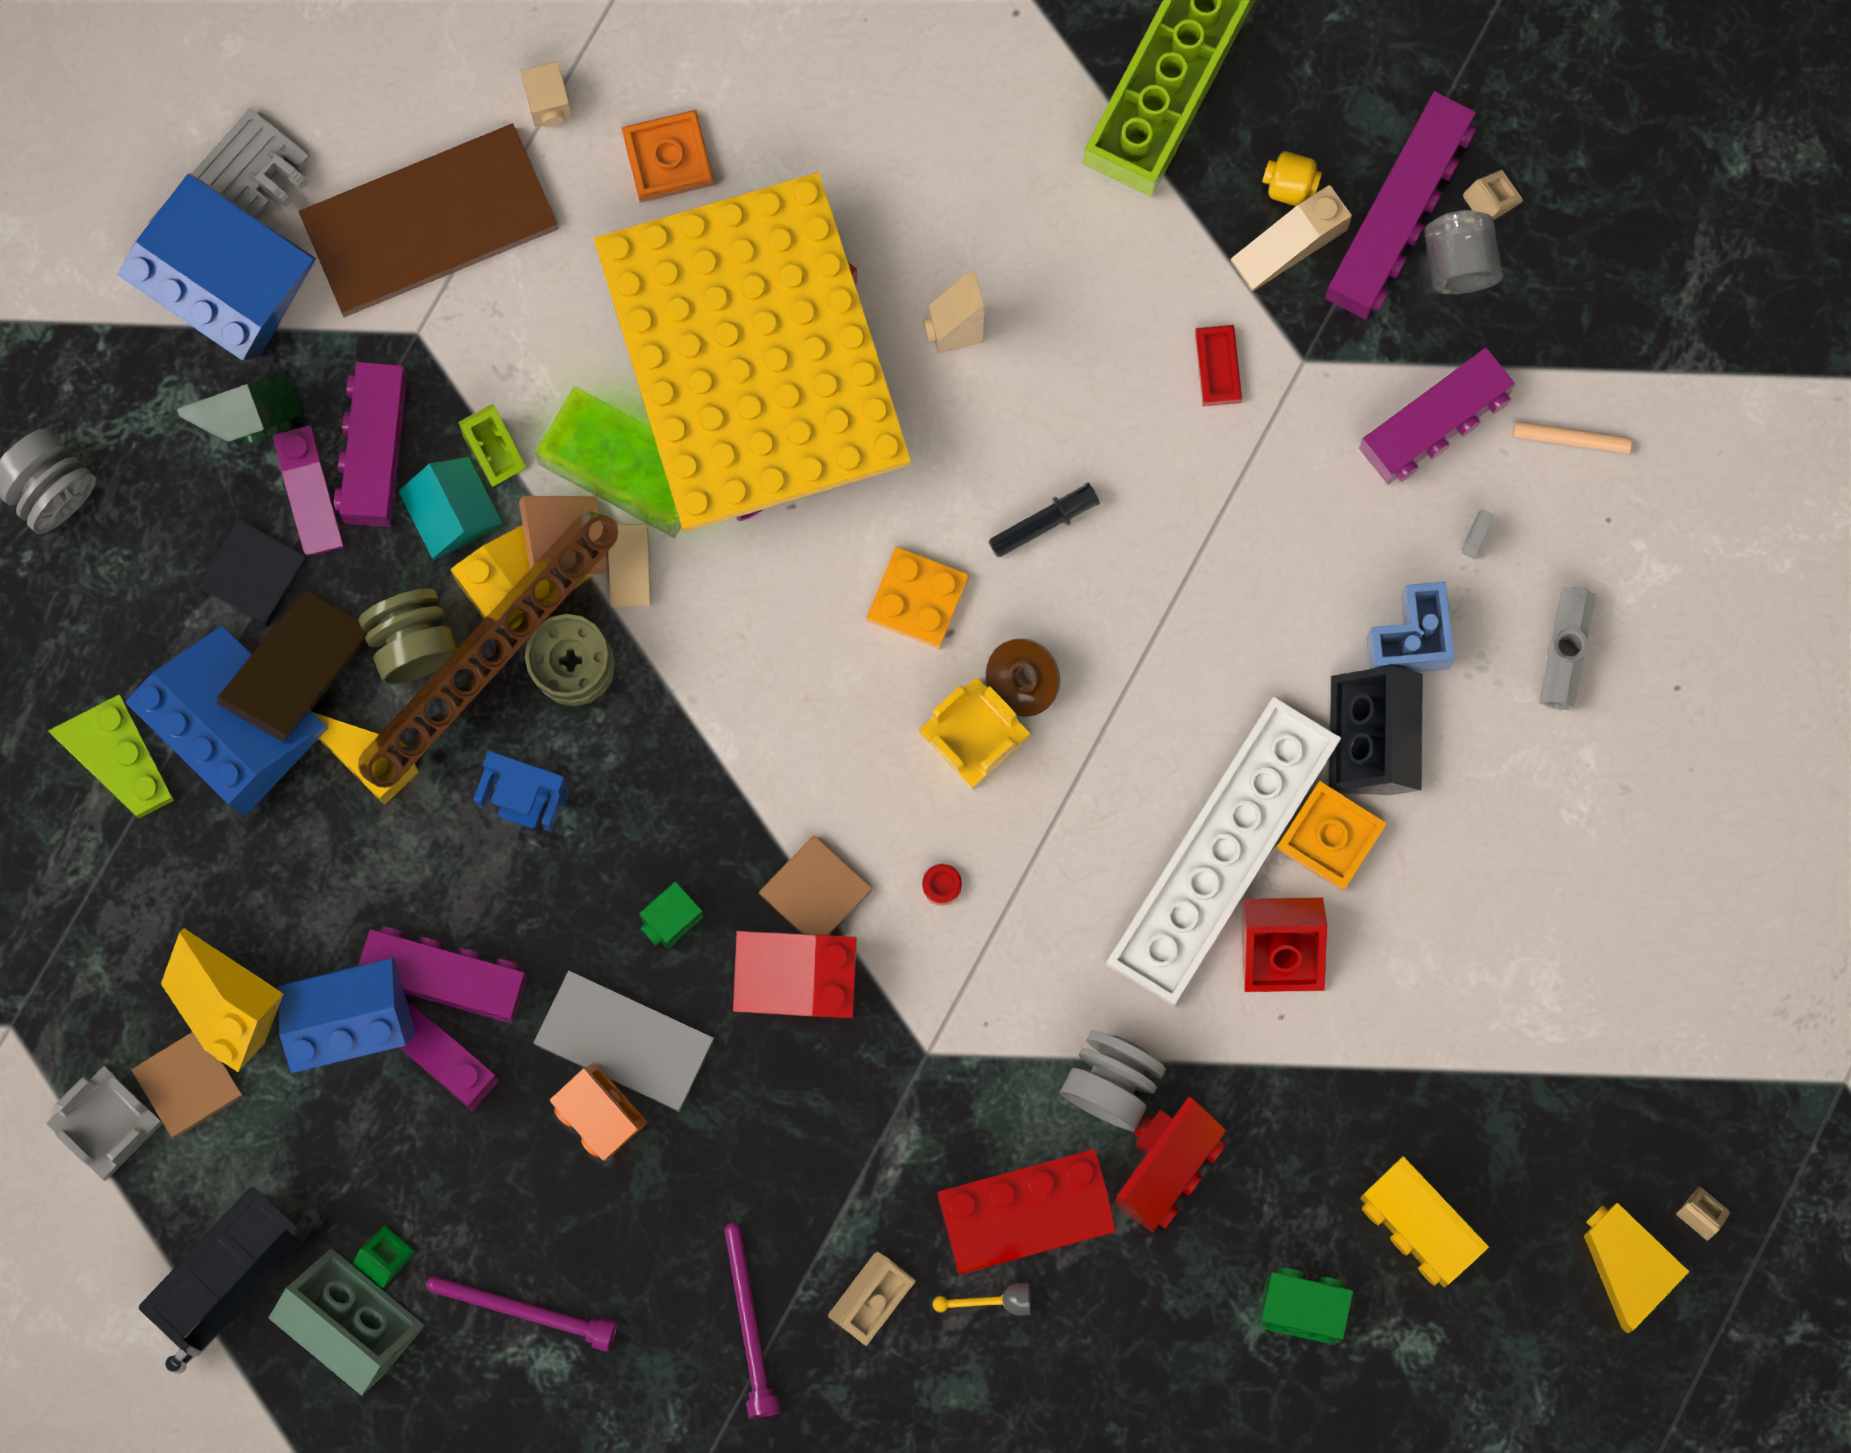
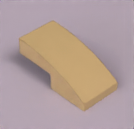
[608,523,651,607]

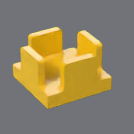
[918,677,1031,790]

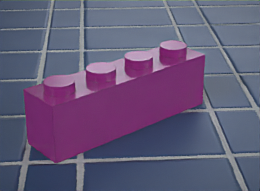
[1359,348,1515,485]
[334,362,407,527]
[359,927,528,1024]

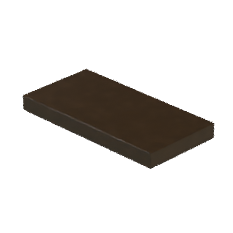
[217,590,368,744]

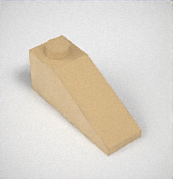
[1230,185,1352,292]
[923,271,985,353]

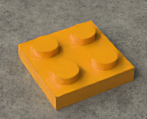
[866,546,969,649]
[1276,781,1387,892]

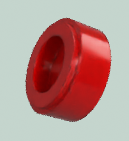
[922,864,962,906]

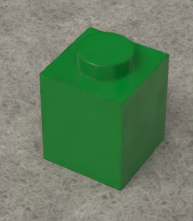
[639,882,704,949]

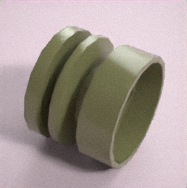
[358,588,458,685]
[525,614,616,707]

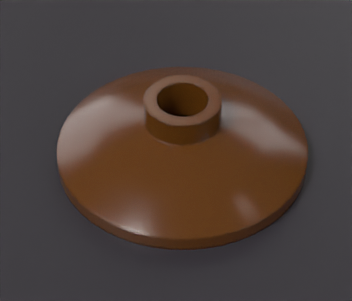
[986,638,1060,717]

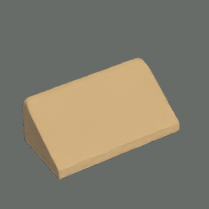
[828,1252,916,1346]

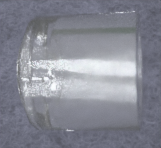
[1424,210,1503,294]

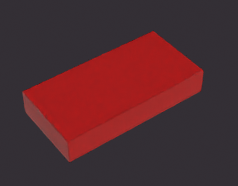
[1195,325,1242,406]

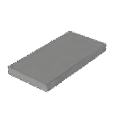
[534,971,714,1112]

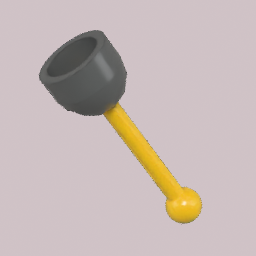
[933,1282,1031,1316]

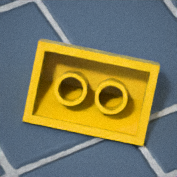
[1360,1156,1489,1288]

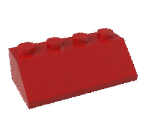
[937,1149,1115,1275]

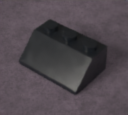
[1329,665,1423,795]

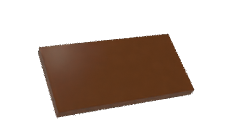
[298,123,559,318]

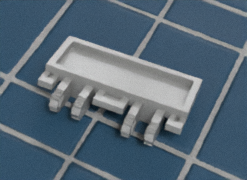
[148,108,310,223]

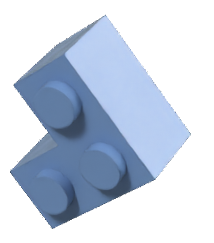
[1367,581,1455,672]

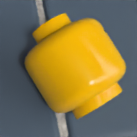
[1262,151,1322,206]

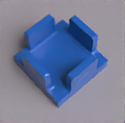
[473,751,570,832]

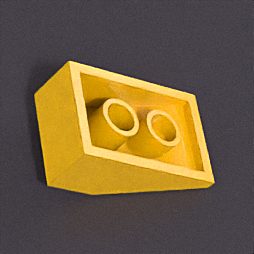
[450,525,595,629]
[161,928,284,1072]

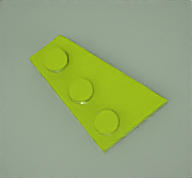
[48,694,174,819]

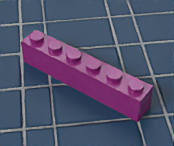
[1325,91,1477,320]

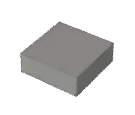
[1461,509,1495,559]

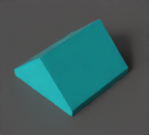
[398,457,504,561]

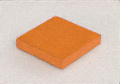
[621,110,715,203]

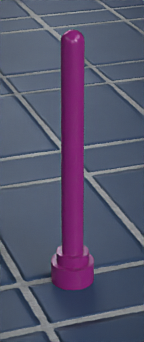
[725,1222,781,1419]
[426,1276,618,1352]

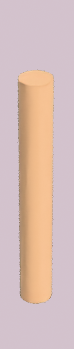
[1512,422,1632,454]

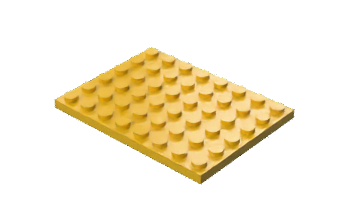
[593,172,911,533]

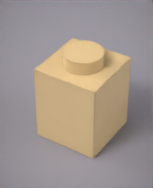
[520,61,572,127]

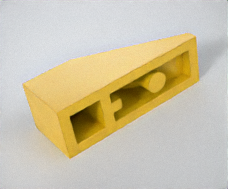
[312,712,419,805]

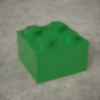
[1256,1268,1353,1346]

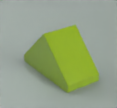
[458,404,526,487]

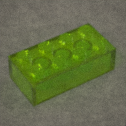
[535,386,681,539]

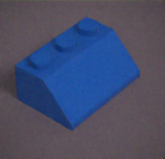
[278,957,416,1073]

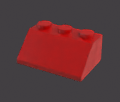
[1114,1097,1227,1233]

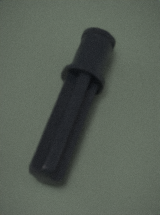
[989,482,1100,557]

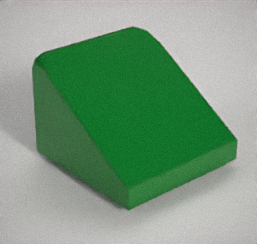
[353,1225,415,1289]

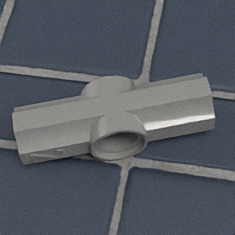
[1540,587,1596,710]

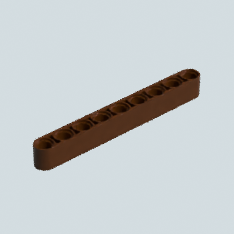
[358,511,619,788]

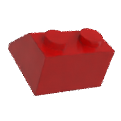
[1242,897,1328,992]

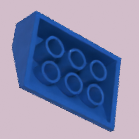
[117,173,316,361]
[125,625,328,815]

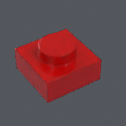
[1134,1110,1172,1155]

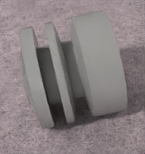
[0,428,96,534]
[1059,1030,1166,1132]

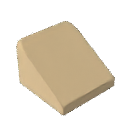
[1463,170,1523,225]

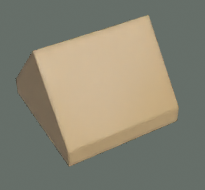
[1676,1187,1730,1240]

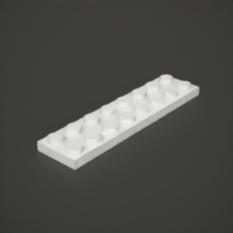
[1106,697,1341,1007]

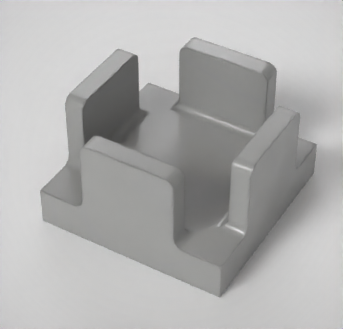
[46,1066,163,1181]

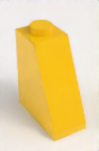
[1584,1203,1689,1333]

